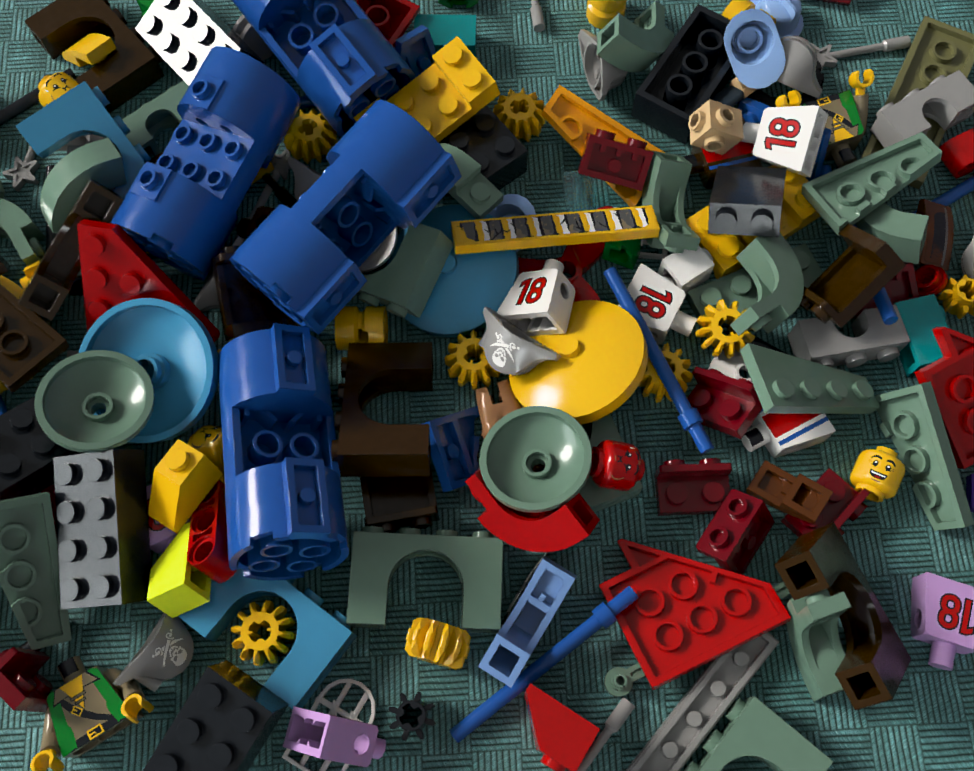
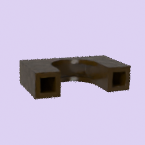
[24,0,164,113]
[331,342,434,477]
[774,522,911,710]

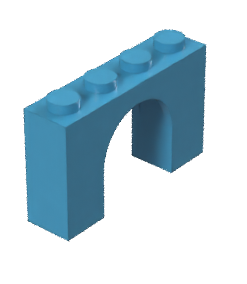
[15,81,152,199]
[178,568,357,709]

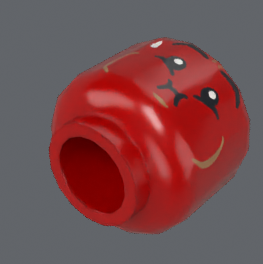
[589,440,645,491]

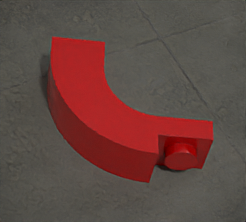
[465,468,600,552]

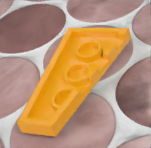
[541,85,665,207]

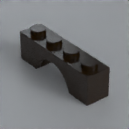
[18,178,123,321]

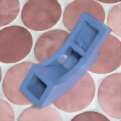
[478,557,577,688]

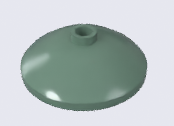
[34,350,155,453]
[479,406,592,513]

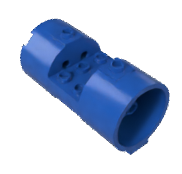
[232,0,415,137]
[110,46,301,281]
[229,100,462,335]
[218,323,349,580]

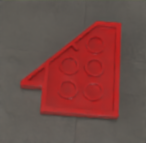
[77,219,220,342]
[914,327,974,469]
[599,539,791,690]

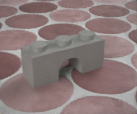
[870,70,974,148]
[787,304,910,368]

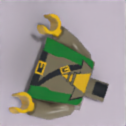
[775,69,875,168]
[30,656,154,771]

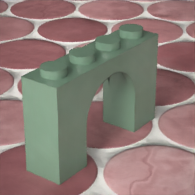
[356,223,453,318]
[346,526,503,634]
[683,696,833,771]

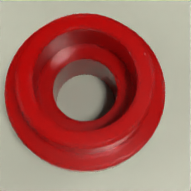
[915,265,948,297]

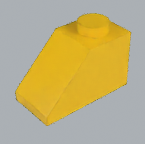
[148,439,223,534]

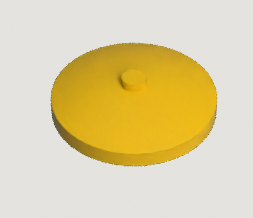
[509,300,648,425]

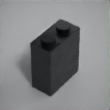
[708,166,786,237]

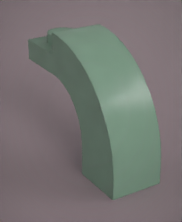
[597,0,674,73]
[40,137,127,234]
[439,143,504,219]
[642,151,701,253]
[0,198,46,266]
[856,202,929,264]
[730,233,804,336]
[786,589,852,702]

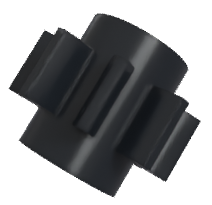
[388,692,436,741]

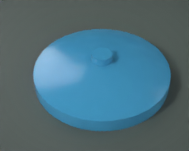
[386,205,519,338]
[79,298,219,443]

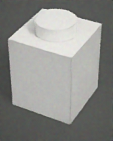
[658,246,715,293]

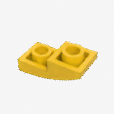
[61,33,116,67]

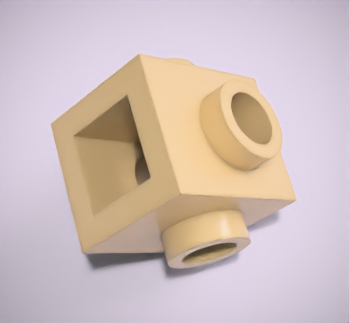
[688,99,744,155]

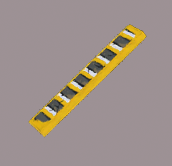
[451,205,660,255]

